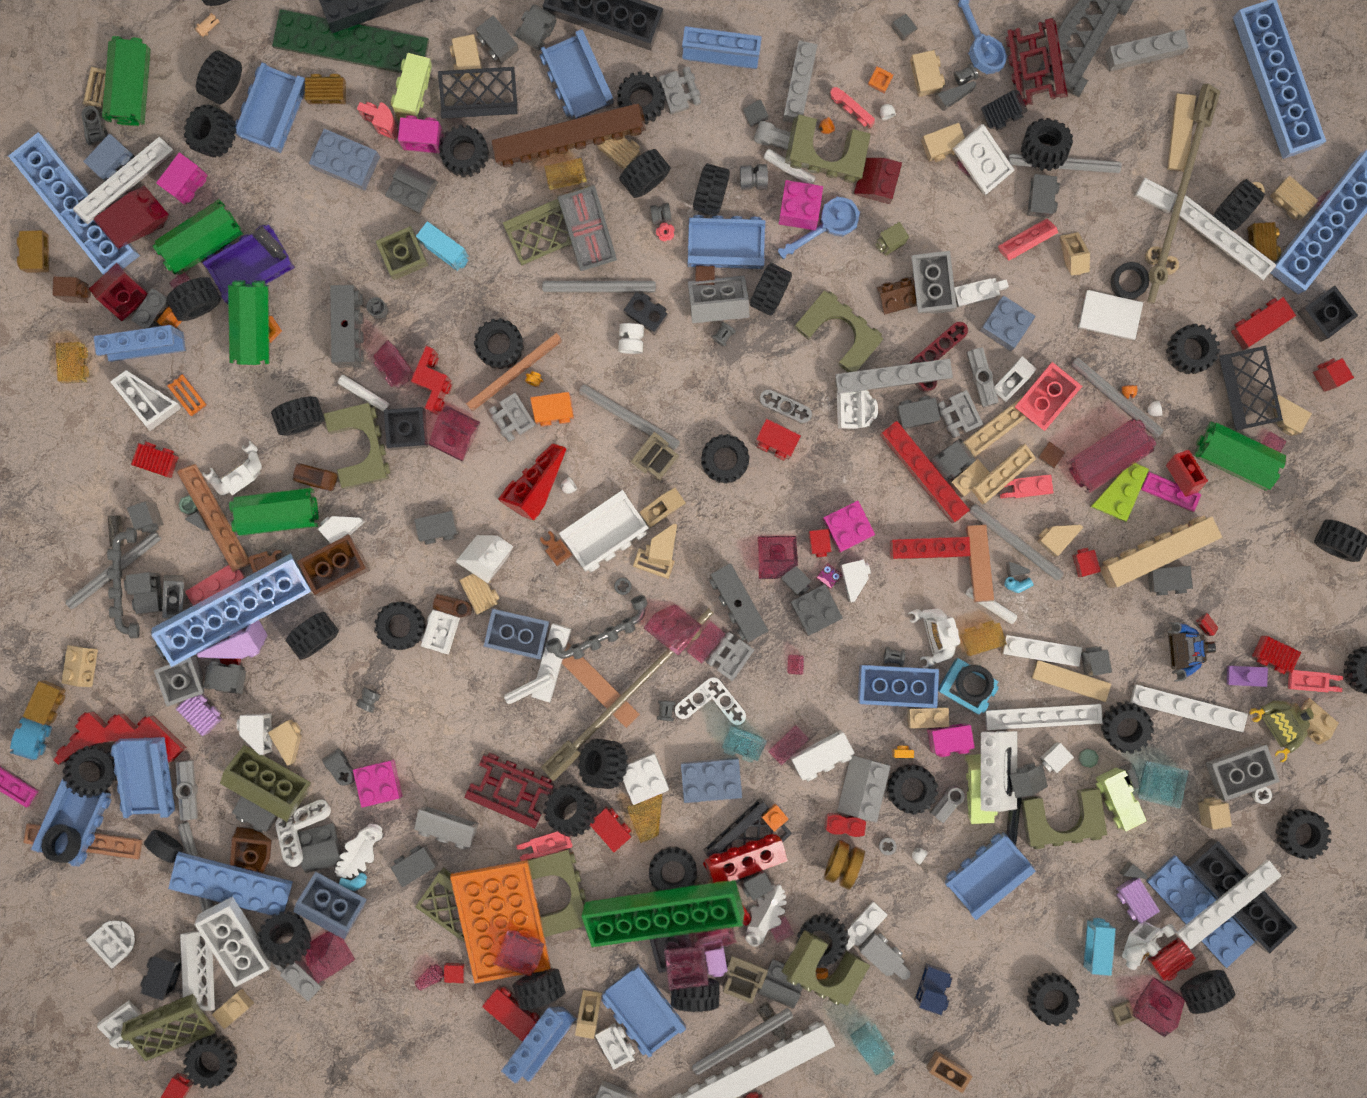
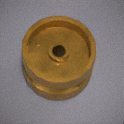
[824,840,865,890]

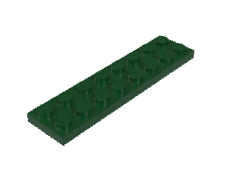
[272,9,429,73]

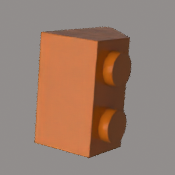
[530,392,574,427]

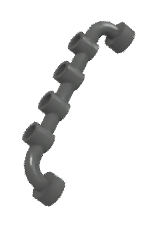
[107,527,140,639]
[545,595,648,659]

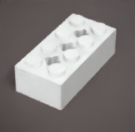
[195,897,271,987]

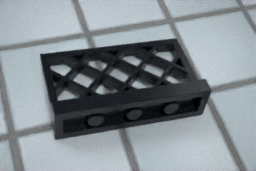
[438,66,519,119]
[1219,345,1283,431]
[703,798,792,884]

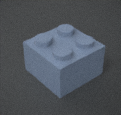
[83,133,135,181]
[979,295,1036,351]

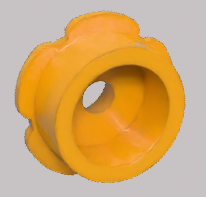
[525,371,543,387]

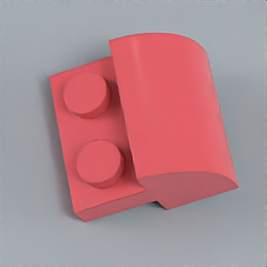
[357,102,398,140]

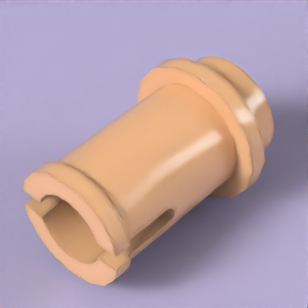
[195,13,220,37]

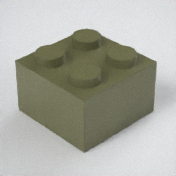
[376,226,429,280]

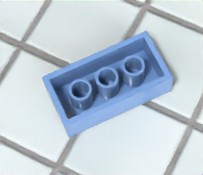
[857,665,939,708]

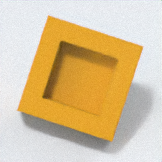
[892,745,914,758]

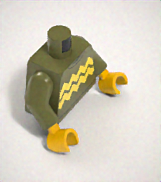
[1249,700,1314,762]

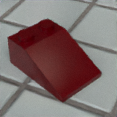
[93,186,169,249]

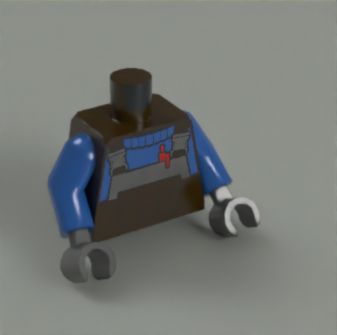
[1168,622,1216,682]

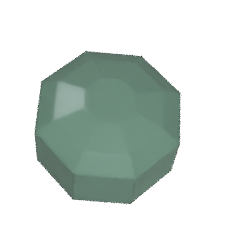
[179,495,198,515]
[1078,749,1099,768]

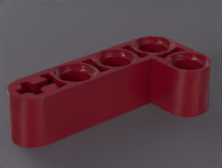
[908,321,968,393]

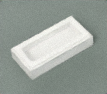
[1135,178,1177,213]

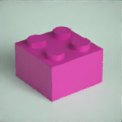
[398,116,444,154]
[156,152,208,205]
[778,180,823,230]
[822,501,875,553]
[927,723,974,757]
[353,759,403,808]

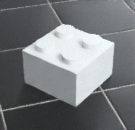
[623,753,669,805]

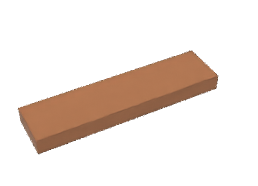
[966,525,994,602]

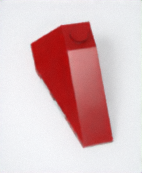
[498,443,567,521]

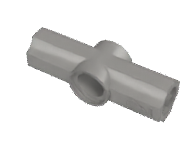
[966,347,999,407]
[176,760,198,820]

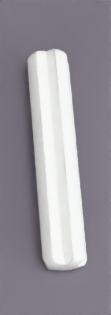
[764,149,815,184]
[338,375,390,412]
[965,586,1017,624]
[504,673,554,704]

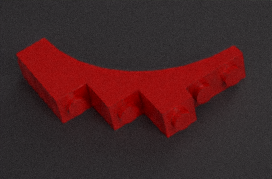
[53,711,187,765]

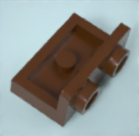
[877,277,917,315]

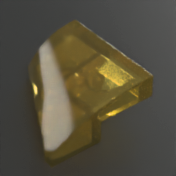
[627,793,663,843]

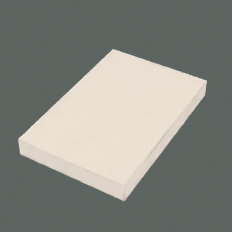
[953,124,1014,194]
[1078,290,1143,340]

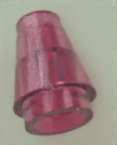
[415,964,444,991]

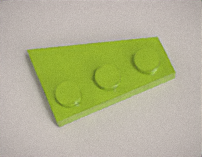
[1090,462,1149,522]

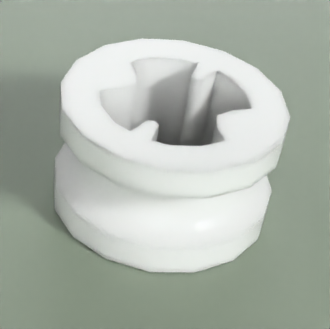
[1252,787,1272,804]

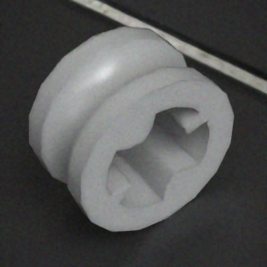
[879,837,897,855]

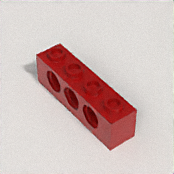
[890,537,970,560]
[705,834,787,883]

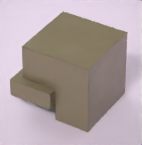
[630,432,679,481]
[722,955,768,1003]

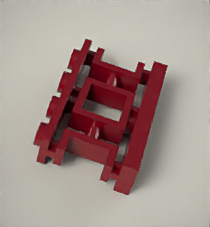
[1006,18,1068,107]
[464,752,555,829]

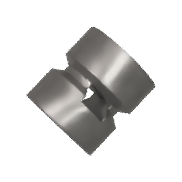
[740,164,768,190]

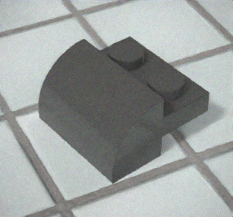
[385,164,438,214]
[298,823,343,873]
[757,958,803,1009]

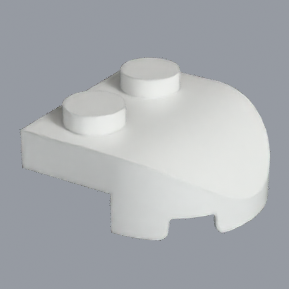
[837,390,878,429]
[86,921,135,969]
[97,1000,144,1049]

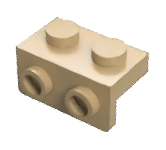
[61,645,98,687]
[1300,698,1339,745]

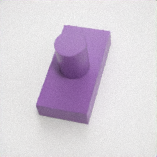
[1227,666,1268,687]

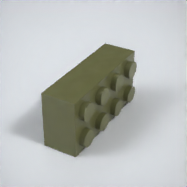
[220,745,311,822]

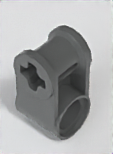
[81,106,108,145]
[322,748,355,786]

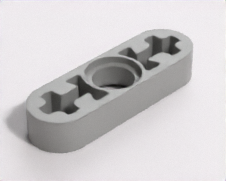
[760,390,812,424]

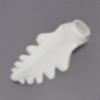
[334,824,383,878]
[745,884,787,947]

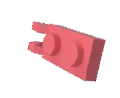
[830,87,875,128]
[1000,474,1054,499]
[1288,670,1343,692]
[516,831,573,861]

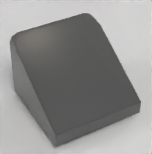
[891,14,918,40]
[743,99,768,127]
[185,512,210,531]
[1006,562,1030,577]
[1120,862,1147,879]

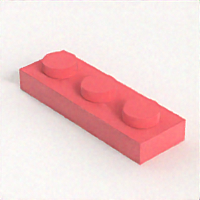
[998,218,1058,261]
[185,565,245,606]

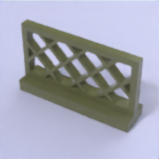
[503,199,571,265]
[415,867,465,943]
[121,994,216,1062]

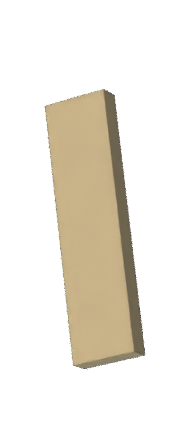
[1167,93,1196,172]
[964,397,1027,457]
[971,444,1036,504]
[1031,660,1111,702]

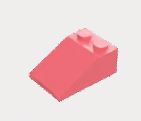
[1015,362,1082,431]

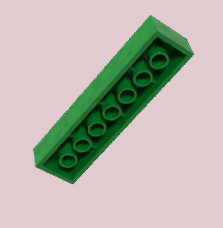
[581,880,744,947]

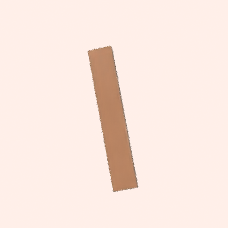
[466,333,562,411]
[177,464,250,572]
[545,642,640,728]
[24,823,143,859]

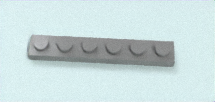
[835,359,953,394]

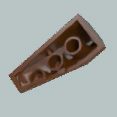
[230,827,272,908]

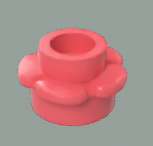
[656,223,675,242]

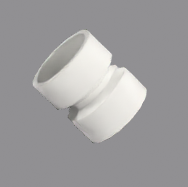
[618,323,644,354]

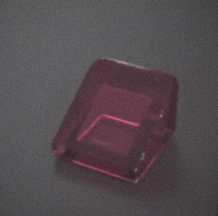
[787,655,804,675]

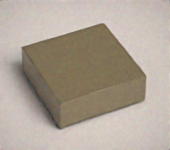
[1111,1000,1137,1026]

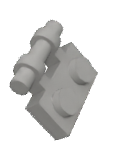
[659,67,701,114]
[937,390,983,438]
[489,392,536,442]
[706,631,754,681]

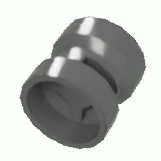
[650,203,672,225]
[366,297,388,319]
[355,687,381,713]

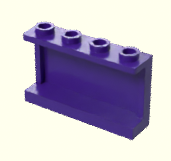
[203,225,295,304]

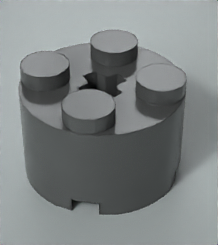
[515,4,557,51]
[930,438,976,481]
[203,661,247,694]

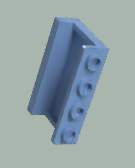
[682,26,762,69]
[539,29,614,120]
[234,62,305,153]
[688,215,766,269]
[93,325,186,362]
[111,737,175,818]
[31,778,111,867]
[945,832,1036,920]
[602,964,686,1058]
[501,1006,577,1083]

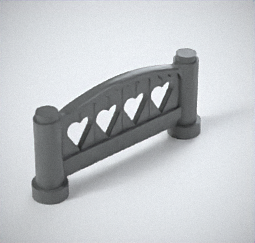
[1038,0,1134,97]

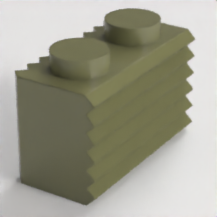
[875,222,909,256]

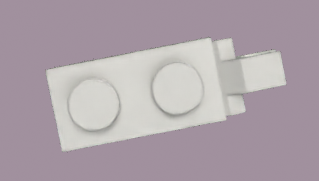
[954,278,1009,307]
[846,901,887,951]

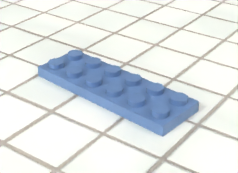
[168,852,293,915]
[1146,855,1254,968]

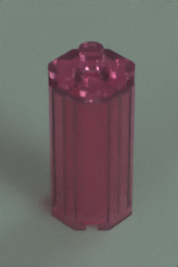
[1066,419,1156,494]

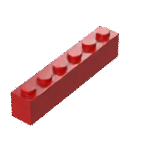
[880,421,970,523]

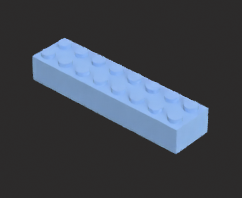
[1233,0,1326,159]
[8,132,140,275]
[1271,149,1367,294]
[151,554,311,667]

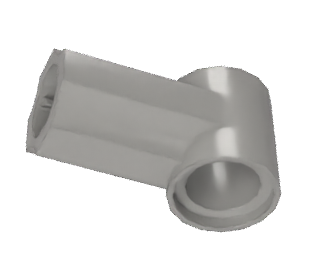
[753,121,790,150]
[930,785,965,823]

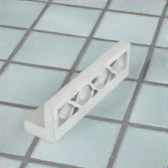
[180,931,215,1011]

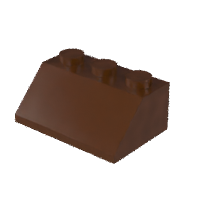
[297,534,370,597]

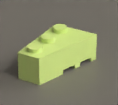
[391,53,432,121]
[965,754,998,824]
[1095,767,1146,831]

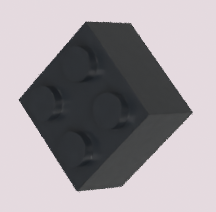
[1297,285,1358,342]
[384,407,428,450]
[649,934,696,974]
[140,949,182,1001]

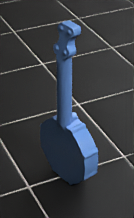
[958,0,1007,74]
[778,196,860,259]

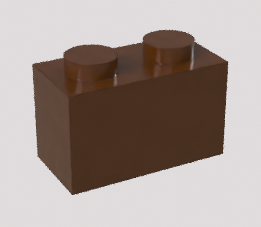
[52,276,91,303]

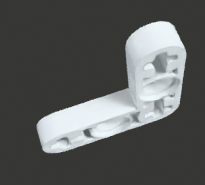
[675,677,746,725]
[275,800,331,867]

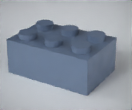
[309,129,380,191]
[483,609,550,659]
[681,758,742,803]
[293,872,367,940]

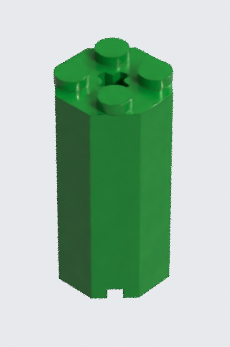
[102,36,151,126]
[152,199,244,276]
[228,280,270,365]
[1194,421,1286,491]
[229,488,319,536]

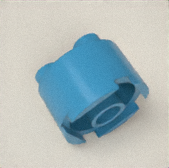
[10,717,52,760]

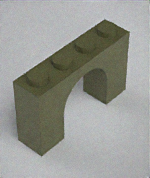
[785,114,871,183]
[794,290,883,373]
[324,403,391,489]
[1021,787,1107,849]
[528,848,586,937]
[781,930,870,1006]

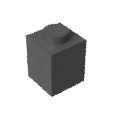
[780,565,811,595]

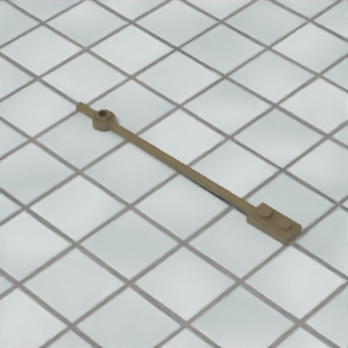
[1147,83,1221,304]
[541,608,714,781]

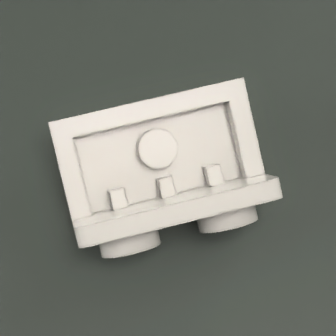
[421,610,460,655]
[595,1023,635,1069]

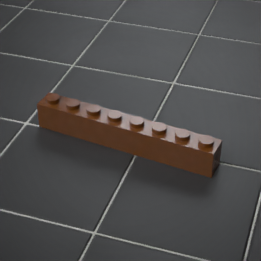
[492,104,647,168]

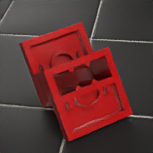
[411,346,453,415]

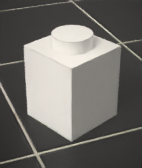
[1040,742,1074,773]

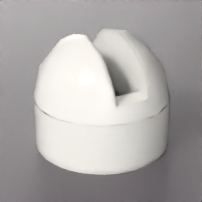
[880,104,896,120]
[1147,401,1162,417]
[560,477,577,494]
[912,848,928,865]

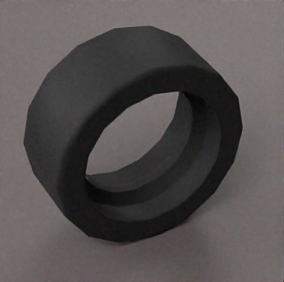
[1110,262,1150,300]
[956,665,994,702]
[41,824,81,863]
[144,829,183,863]

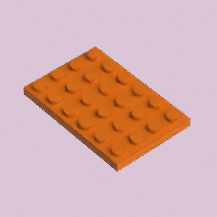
[450,860,551,983]

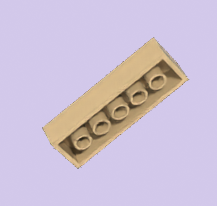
[1100,515,1223,588]

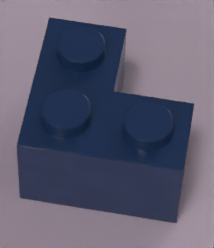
[914,963,952,1016]

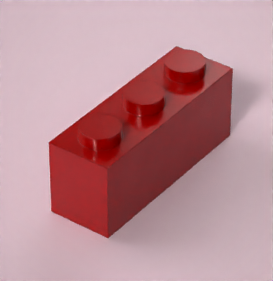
[1230,297,1296,350]
[482,985,541,1042]

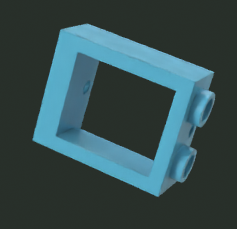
[416,221,469,271]
[938,658,999,715]
[1083,918,1115,976]

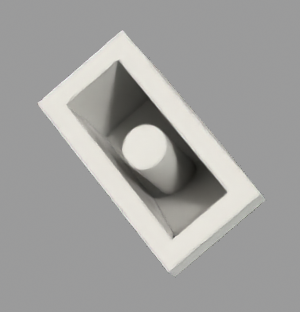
[994,356,1036,402]
[318,516,365,543]
[840,559,871,602]

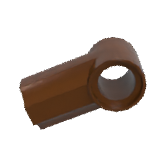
[432,593,473,618]

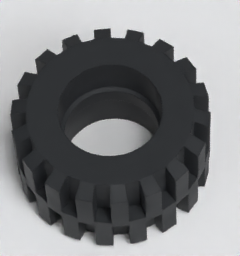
[196,50,242,105]
[617,71,665,124]
[184,104,236,158]
[1021,118,1073,171]
[439,125,489,178]
[619,149,671,198]
[693,163,730,216]
[1214,179,1265,231]
[750,263,792,316]
[166,277,221,321]
[474,318,524,369]
[1166,324,1220,374]
[271,396,325,436]
[701,434,750,484]
[1314,520,1367,562]
[374,602,426,650]
[285,612,339,660]
[1344,646,1367,694]
[1101,701,1154,754]
[578,739,628,789]
[63,746,116,798]
[887,764,938,815]
[543,784,597,837]
[1276,809,1332,860]
[649,846,697,891]
[258,911,312,966]
[796,913,848,967]
[512,968,566,1010]
[1180,970,1236,1014]
[1027,973,1080,1026]
[671,976,720,1012]
[183,1034,238,1089]

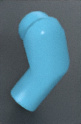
[1004,577,1034,593]
[339,873,367,891]

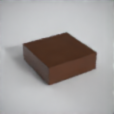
[696,266,715,285]
[1038,442,1065,469]

